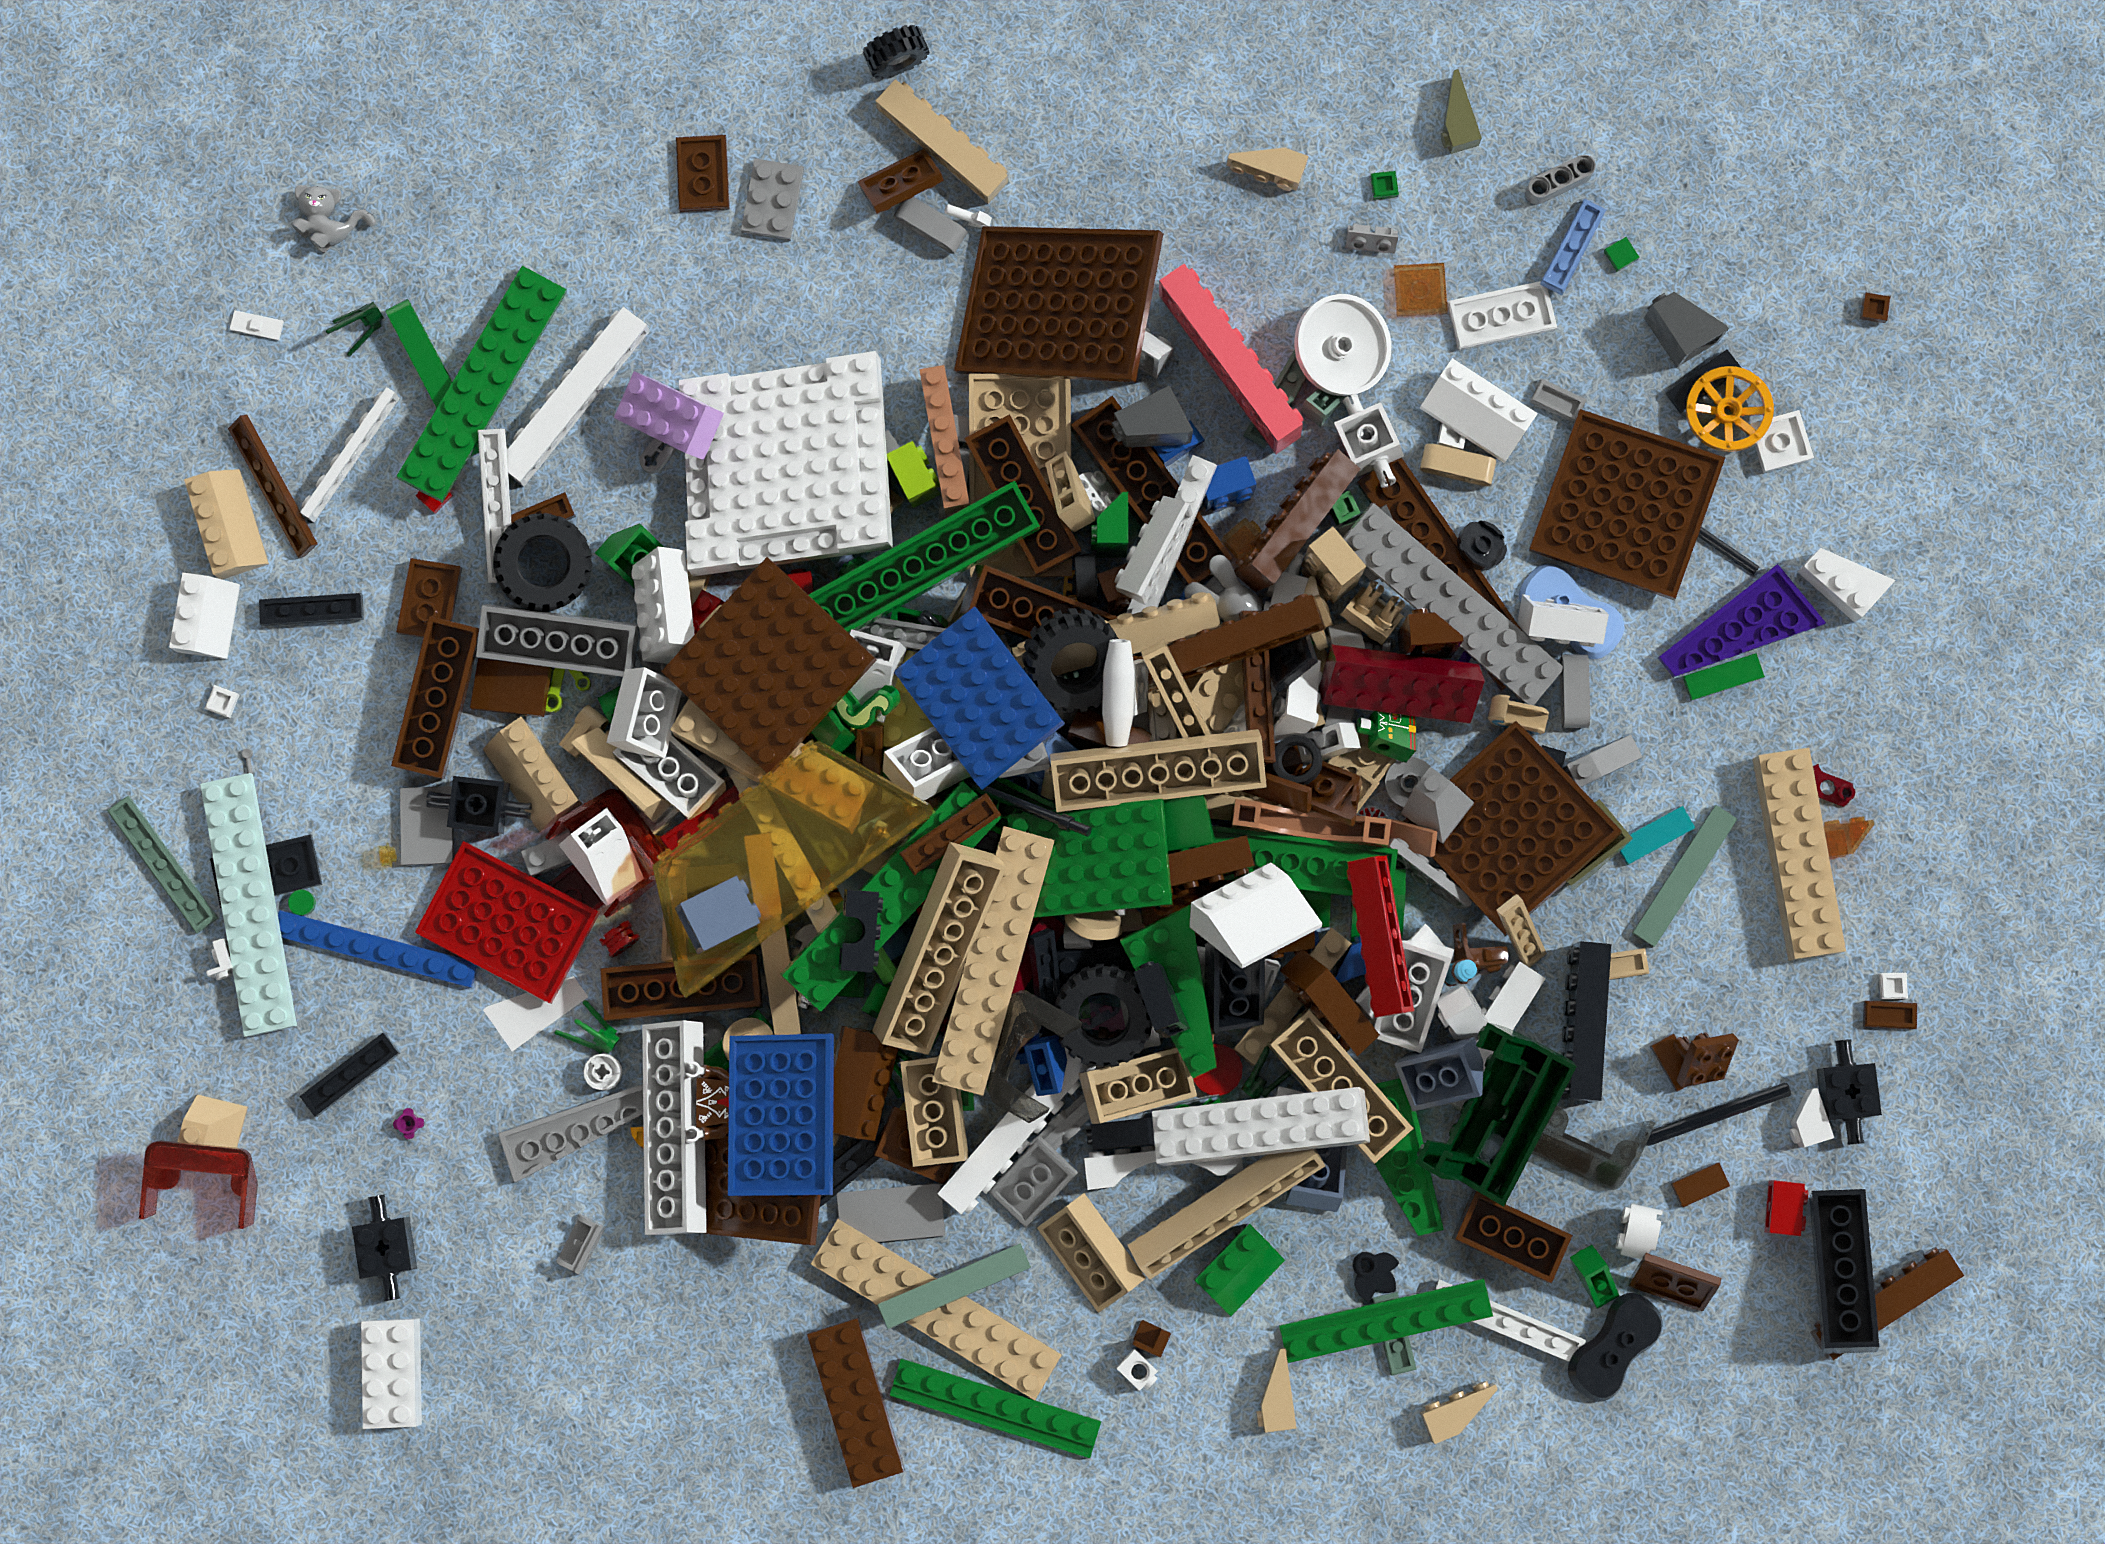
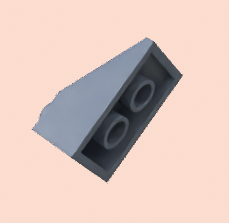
[1286,1145,1348,1212]

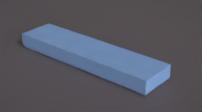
[1540,199,1606,295]

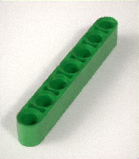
[385,299,479,458]

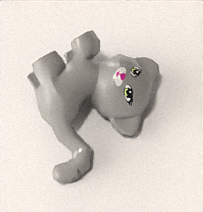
[291,185,376,253]

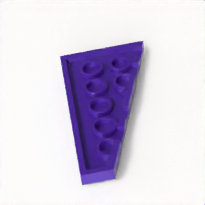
[1658,564,1826,678]

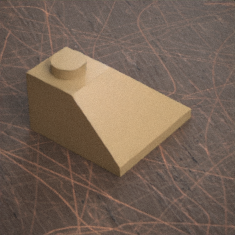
[176,1094,248,1157]

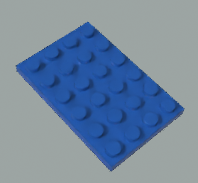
[894,606,1065,790]
[728,1034,834,1196]

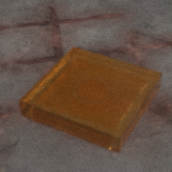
[1393,263,1448,317]

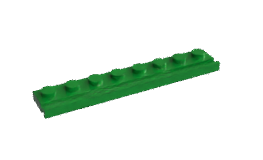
[1279,1278,1493,1363]
[890,1358,1101,1458]

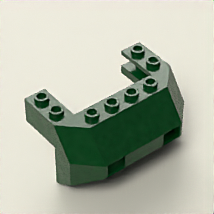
[1415,1022,1577,1207]

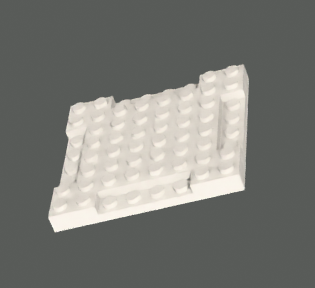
[679,351,893,576]

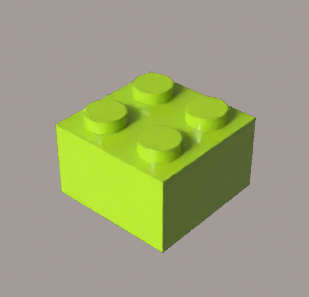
[887,441,940,508]

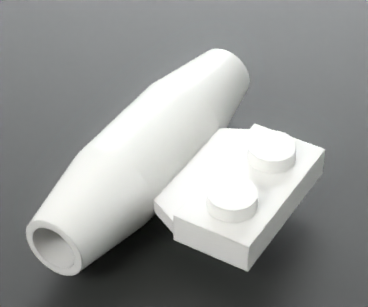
[1102,639,1148,747]

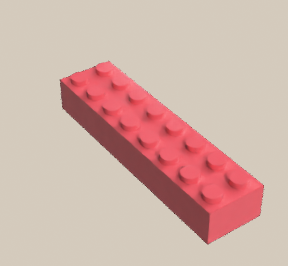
[1159,264,1304,454]

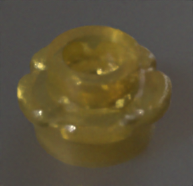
[378,842,397,868]

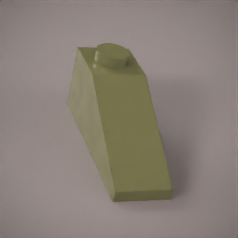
[1441,69,1482,154]

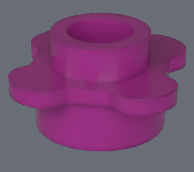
[393,1108,425,1139]

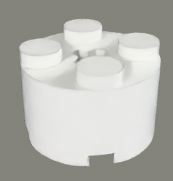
[1615,1203,1662,1260]

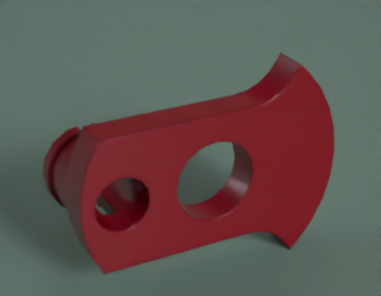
[1813,764,1856,807]

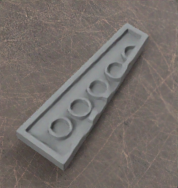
[498,1084,643,1182]

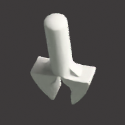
[944,204,992,228]

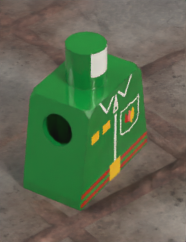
[1356,711,1417,763]

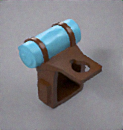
[1444,923,1508,987]

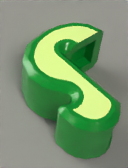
[834,685,900,730]

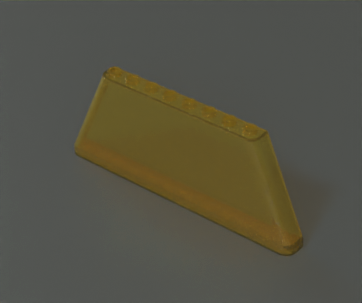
[652,740,936,998]

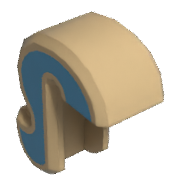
[1488,695,1549,735]

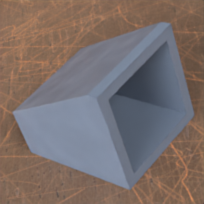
[674,876,761,955]

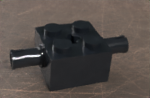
[426,776,532,834]
[1816,1039,1882,1145]
[352,1194,417,1301]

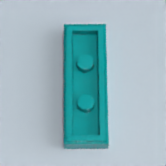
[1619,806,1695,865]

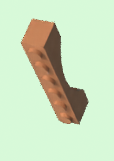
[919,365,970,518]
[1230,799,1391,848]

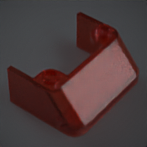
[545,789,673,919]
[139,1140,258,1229]

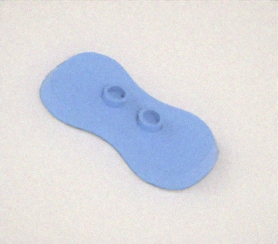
[1519,563,1625,659]

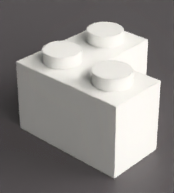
[1436,984,1488,1041]

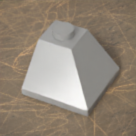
[1401,767,1474,844]

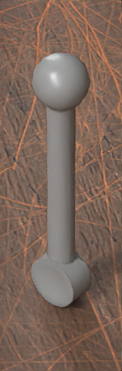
[242,749,258,799]

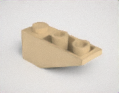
[1226,148,1309,191]
[1420,1381,1498,1444]

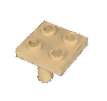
[1341,581,1405,645]

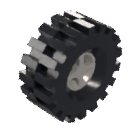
[862,25,930,79]

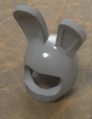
[1184,555,1264,623]

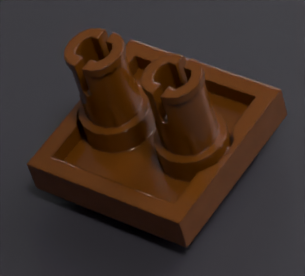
[1673,1032,1739,1087]

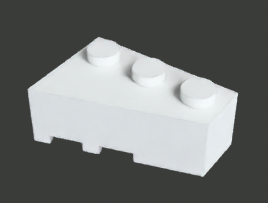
[1797,548,1895,622]
[1517,594,1609,647]

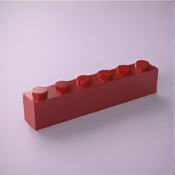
[1347,856,1414,1018]

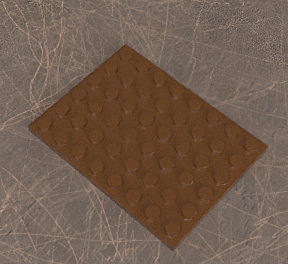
[954,226,1164,382]

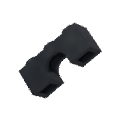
[838,889,883,972]

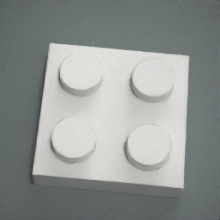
[1750,410,1814,473]

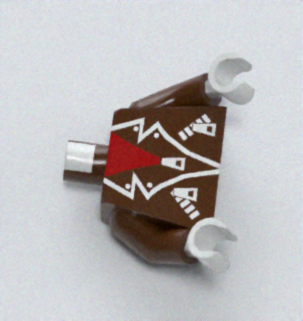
[684,1061,729,1144]

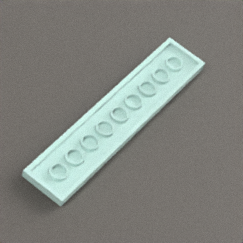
[200,773,297,1037]

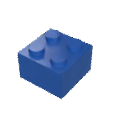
[1202,456,1257,512]

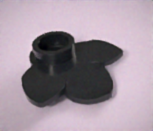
[1352,1252,1399,1301]

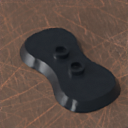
[1568,1293,1663,1402]

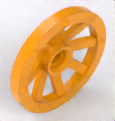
[1686,366,1774,452]

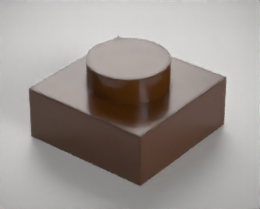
[1860,292,1891,323]

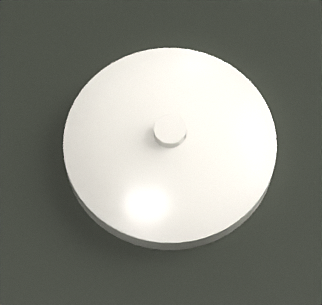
[1294,294,1391,396]

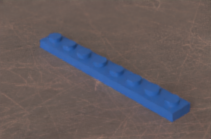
[278,910,478,988]

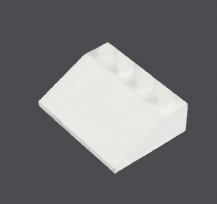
[1190,863,1322,968]

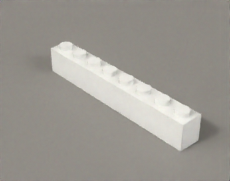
[506,307,650,487]
[938,1047,1096,1215]

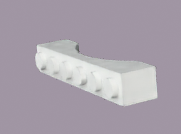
[1084,1146,1243,1190]

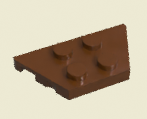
[1291,761,1362,827]

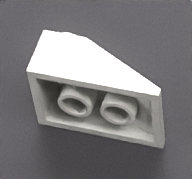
[1138,327,1173,379]

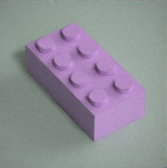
[614,371,724,460]

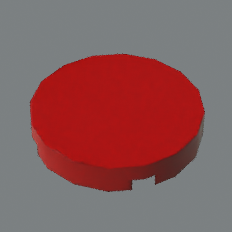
[1193,1044,1243,1096]

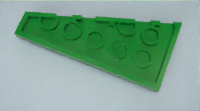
[1120,904,1217,1078]
[1374,1078,1444,1236]

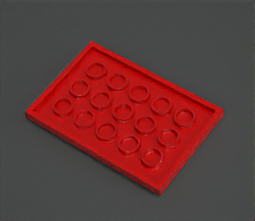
[415,841,600,1004]

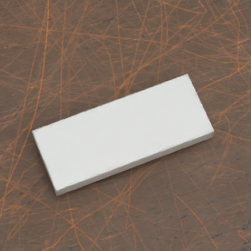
[230,310,284,341]

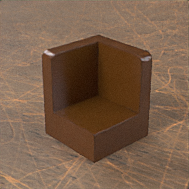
[1131,1320,1171,1358]

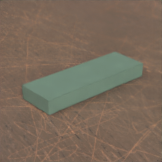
[1372,1292,1417,1376]

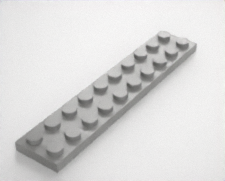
[1343,503,1563,705]

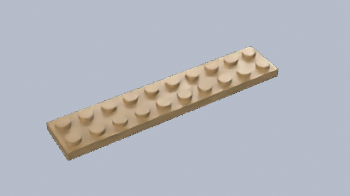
[932,826,1055,1096]
[811,1219,1062,1400]

